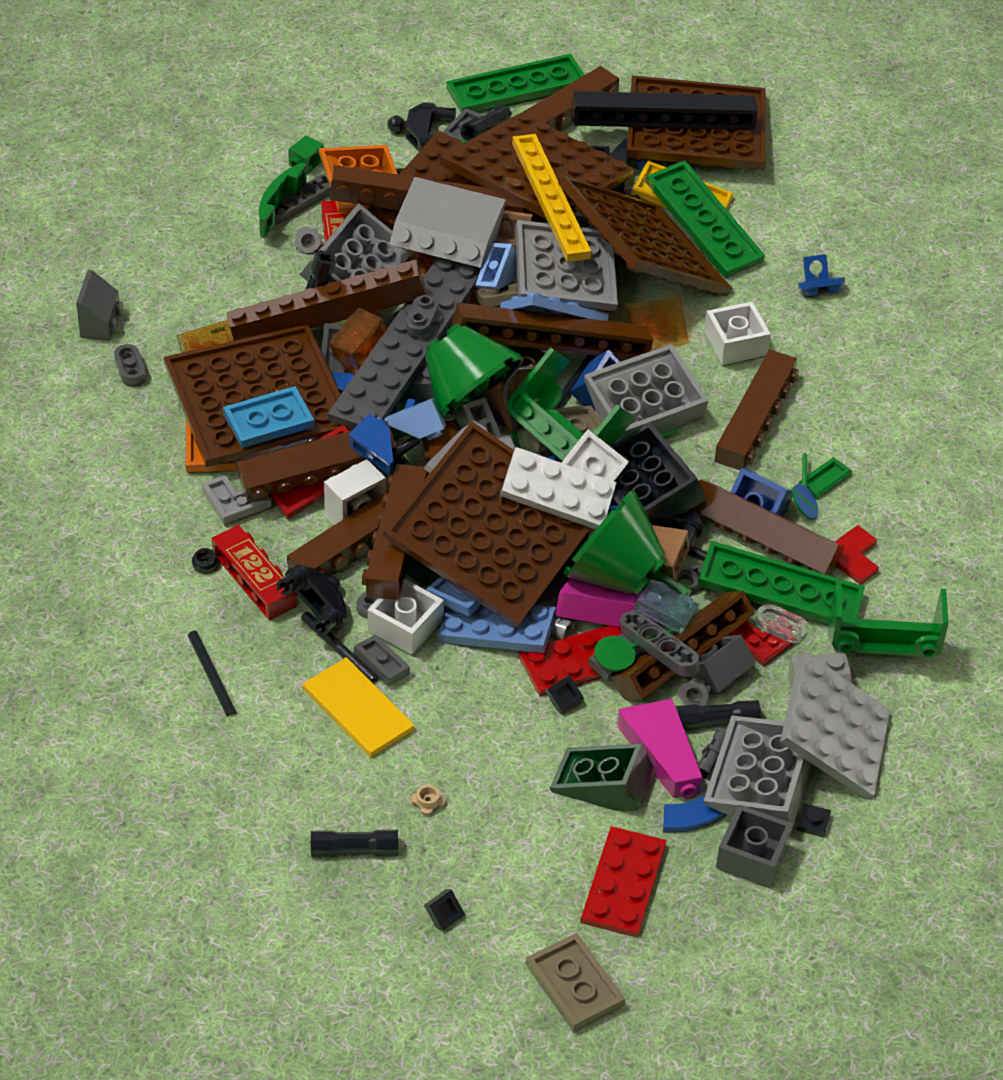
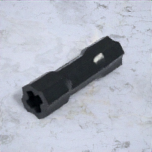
[460,104,512,141]
[305,250,336,290]
[675,700,761,730]
[310,829,398,857]

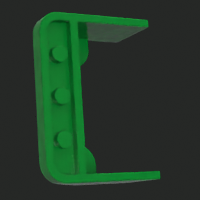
[507,347,636,461]
[828,583,949,658]

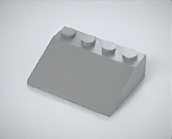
[389,177,507,269]
[299,203,412,284]
[584,344,709,443]
[704,716,812,830]

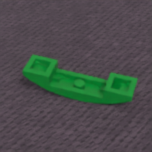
[259,163,307,238]

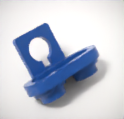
[798,254,845,296]

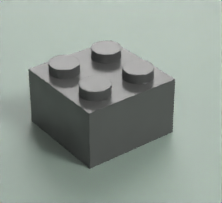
[716,804,793,888]

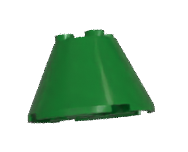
[425,323,523,421]
[563,491,667,595]

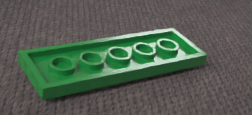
[446,53,585,112]
[645,160,765,278]
[697,541,865,624]

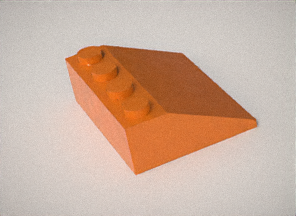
[319,145,397,215]

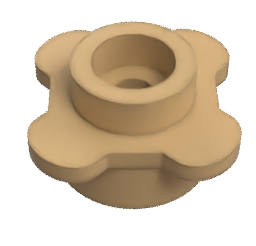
[411,785,445,815]

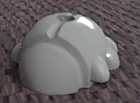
[294,227,324,254]
[678,678,711,706]

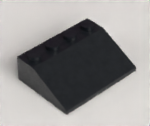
[610,422,707,520]

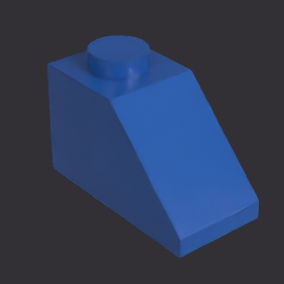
[349,413,393,476]

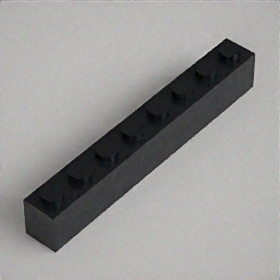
[571,91,758,130]

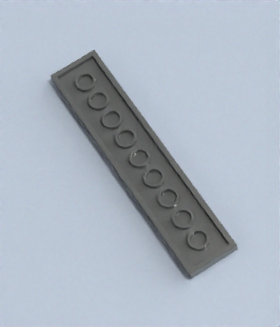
[328,258,481,429]

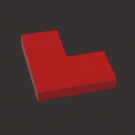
[835,525,879,585]
[727,619,801,667]

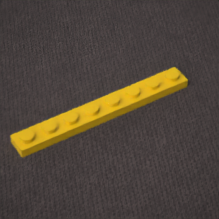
[512,134,591,262]

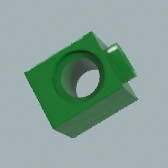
[288,135,324,174]

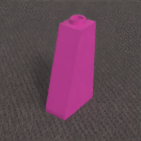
[555,578,669,627]
[617,699,702,798]

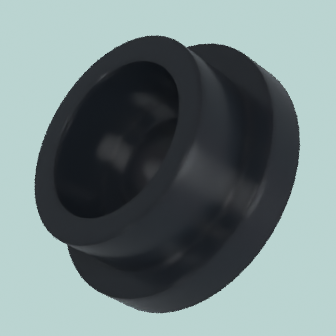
[192,548,219,573]

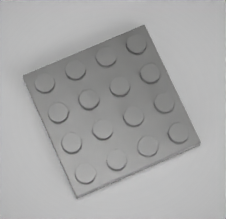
[515,220,618,311]
[780,652,890,799]

